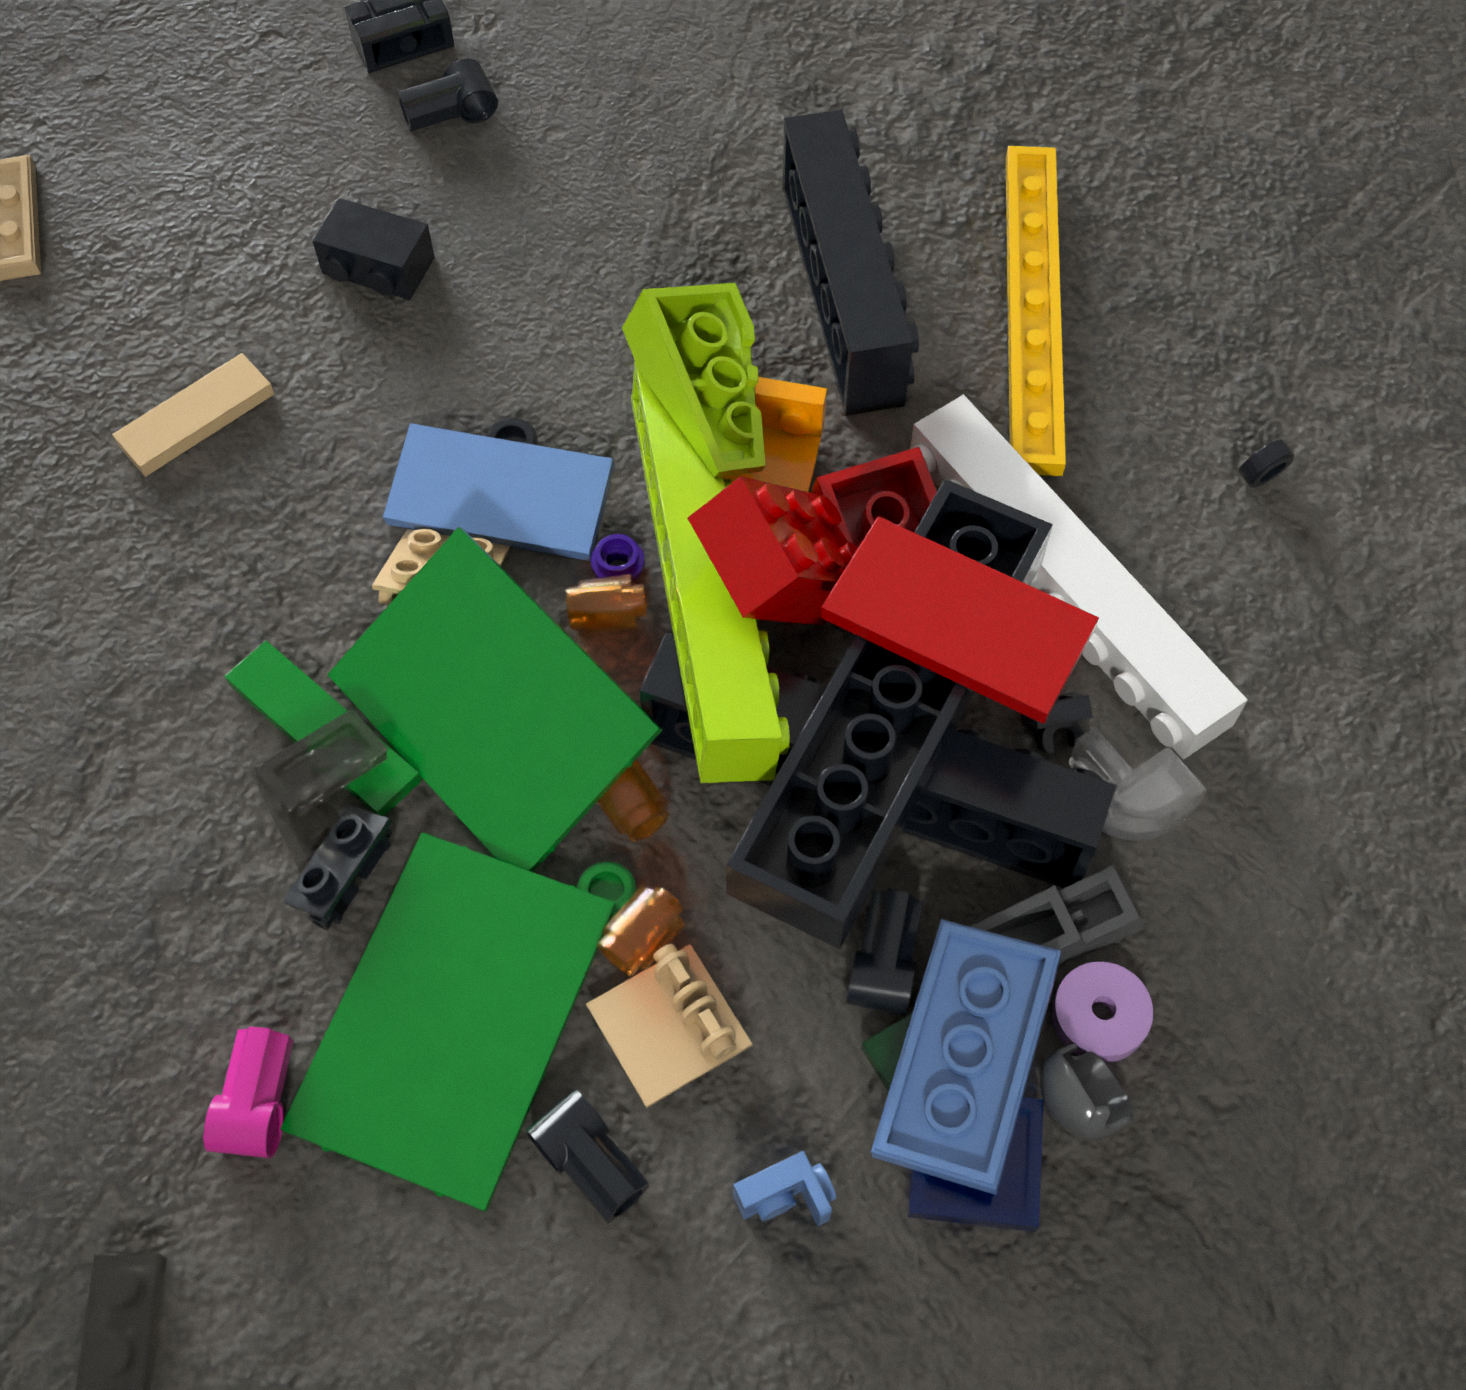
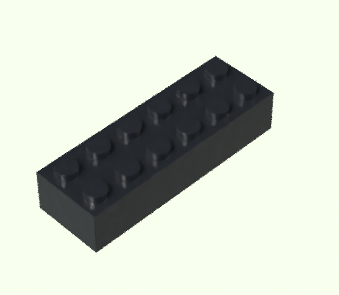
[782,110,919,416]

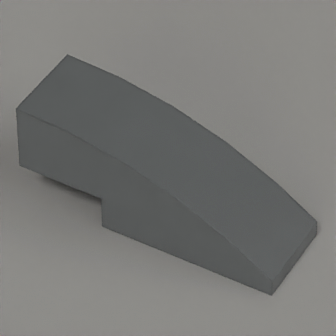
[970,865,1145,965]

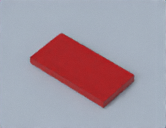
[821,516,1099,724]

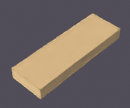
[0,155,41,281]
[112,353,274,477]

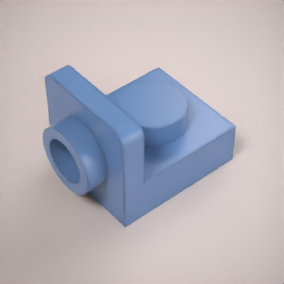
[733,1151,836,1226]

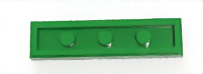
[224,640,422,817]

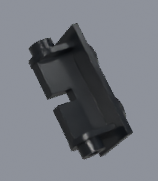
[282,805,393,931]

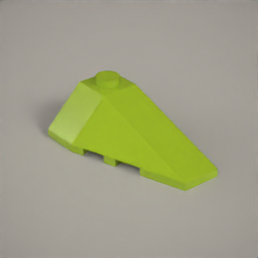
[622,283,766,478]

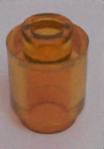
[566,574,648,634]
[597,759,669,842]
[597,886,685,977]

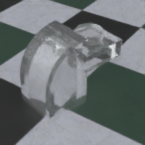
[1068,727,1207,840]

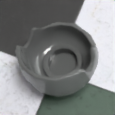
[1040,1044,1134,1141]

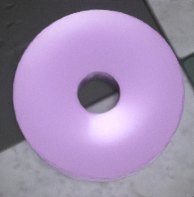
[1052,961,1153,1063]

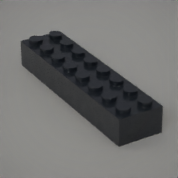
[726,479,1053,949]
[639,633,1117,888]

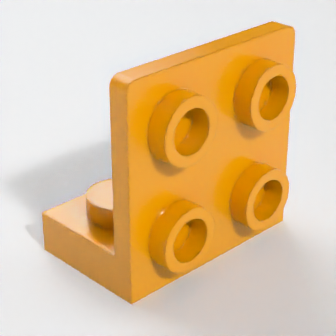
[723,377,827,492]

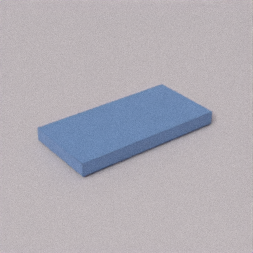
[383,423,615,561]
[871,919,1061,1195]

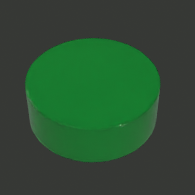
[577,862,637,923]

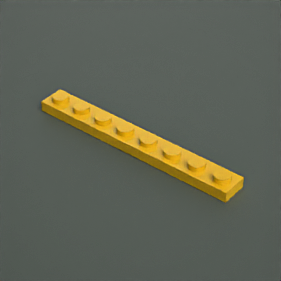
[1006,146,1066,476]

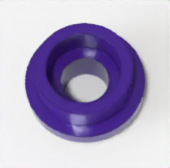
[591,534,645,587]

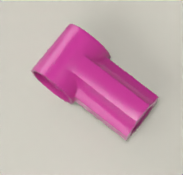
[203,1026,294,1159]

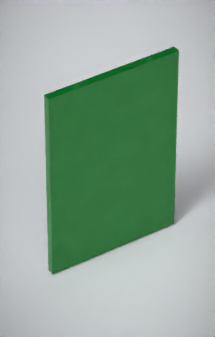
[327,527,663,872]
[280,832,616,1212]

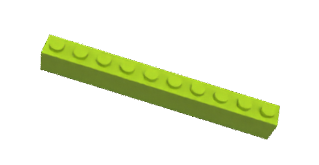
[631,361,790,783]

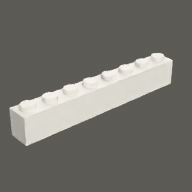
[910,394,1247,760]

